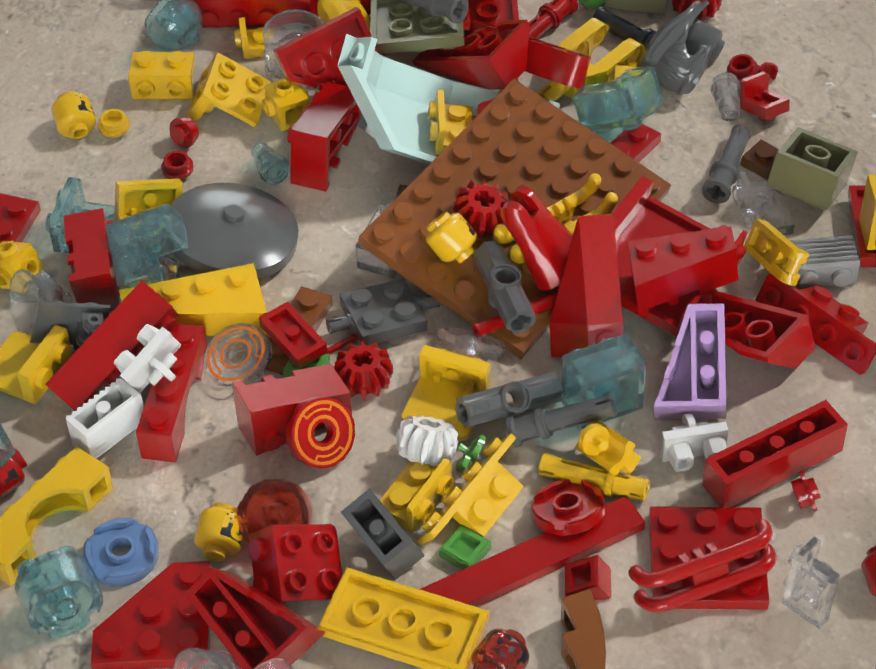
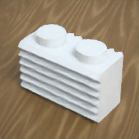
[66,378,144,459]

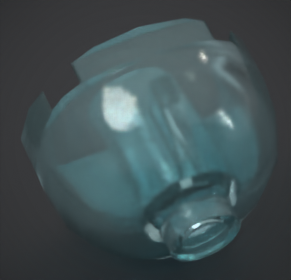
[143,0,203,52]

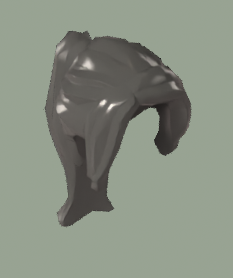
[641,0,709,95]

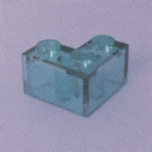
[572,66,664,134]
[105,203,189,289]

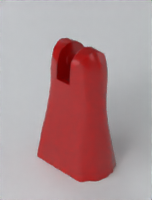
[500,185,573,290]

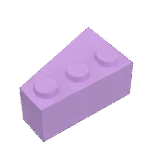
[653,304,726,419]

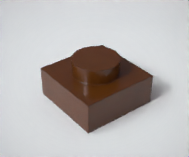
[741,140,779,180]

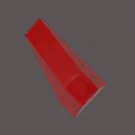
[412,19,530,90]
[549,214,625,360]

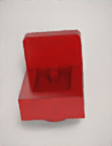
[740,72,790,121]

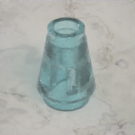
[251,143,289,184]

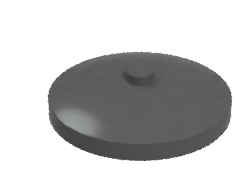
[165,183,299,279]

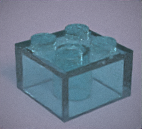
[561,333,647,431]

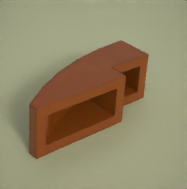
[561,589,606,669]

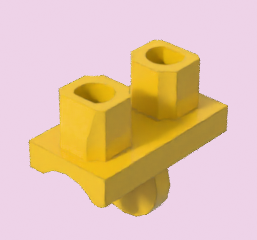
[574,420,641,476]

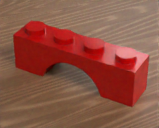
[136,324,208,463]

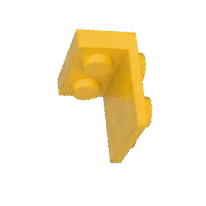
[187,52,271,127]

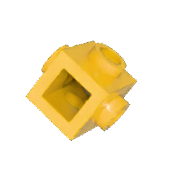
[262,78,310,132]
[0,241,45,291]

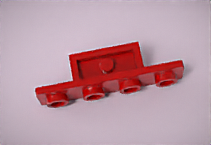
[755,273,876,375]

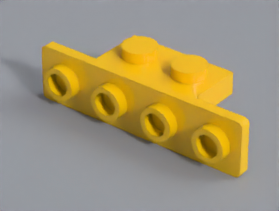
[416,433,524,546]

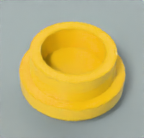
[98,109,130,138]

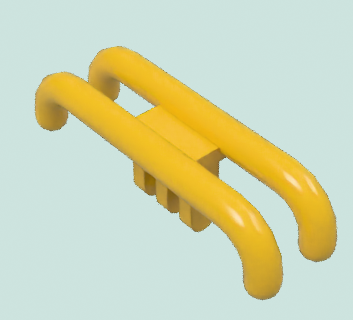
[493,173,618,264]

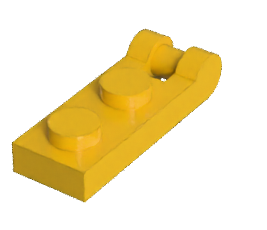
[744,218,810,286]

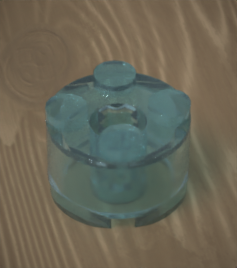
[15,546,103,638]

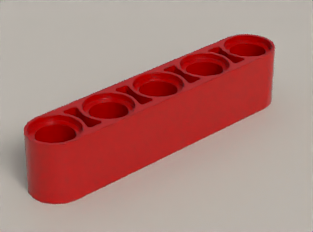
[468,20,591,89]

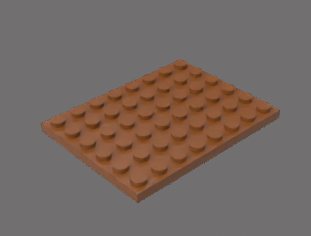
[357,79,671,359]

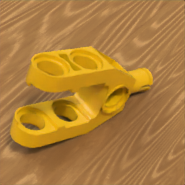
[535,18,645,102]

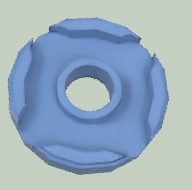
[83,518,159,586]

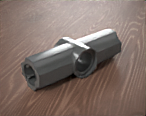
[473,241,536,334]
[455,372,564,428]

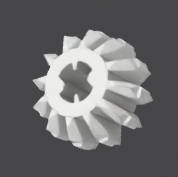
[396,415,458,466]

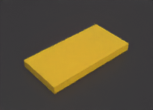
[318,567,490,669]

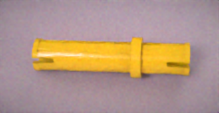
[538,453,650,502]

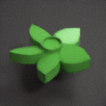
[456,434,486,473]

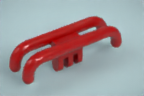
[628,519,777,612]

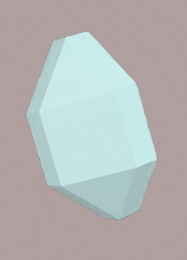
[337,34,560,165]

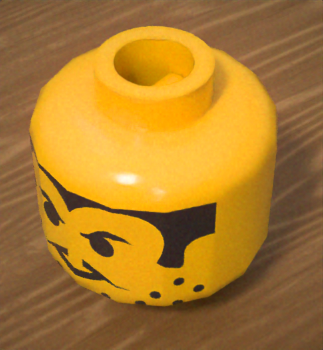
[51,91,96,139]
[426,211,477,263]
[194,503,246,561]

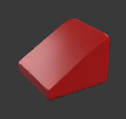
[564,554,612,600]

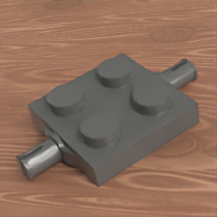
[326,278,440,346]

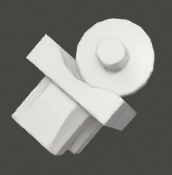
[114,324,181,393]
[660,413,729,472]

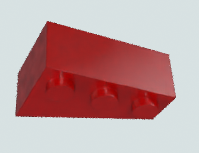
[627,226,739,318]

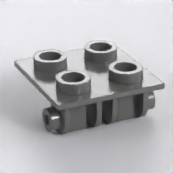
[30,301,111,354]

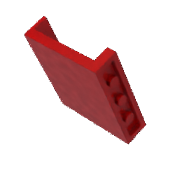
[612,176,748,337]

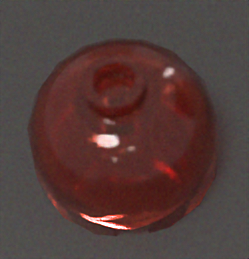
[237,478,314,543]

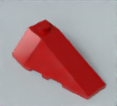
[711,291,816,369]

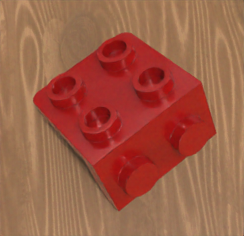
[248,524,342,605]

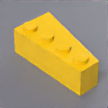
[119,263,269,340]

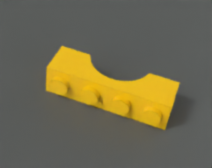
[0,446,113,586]

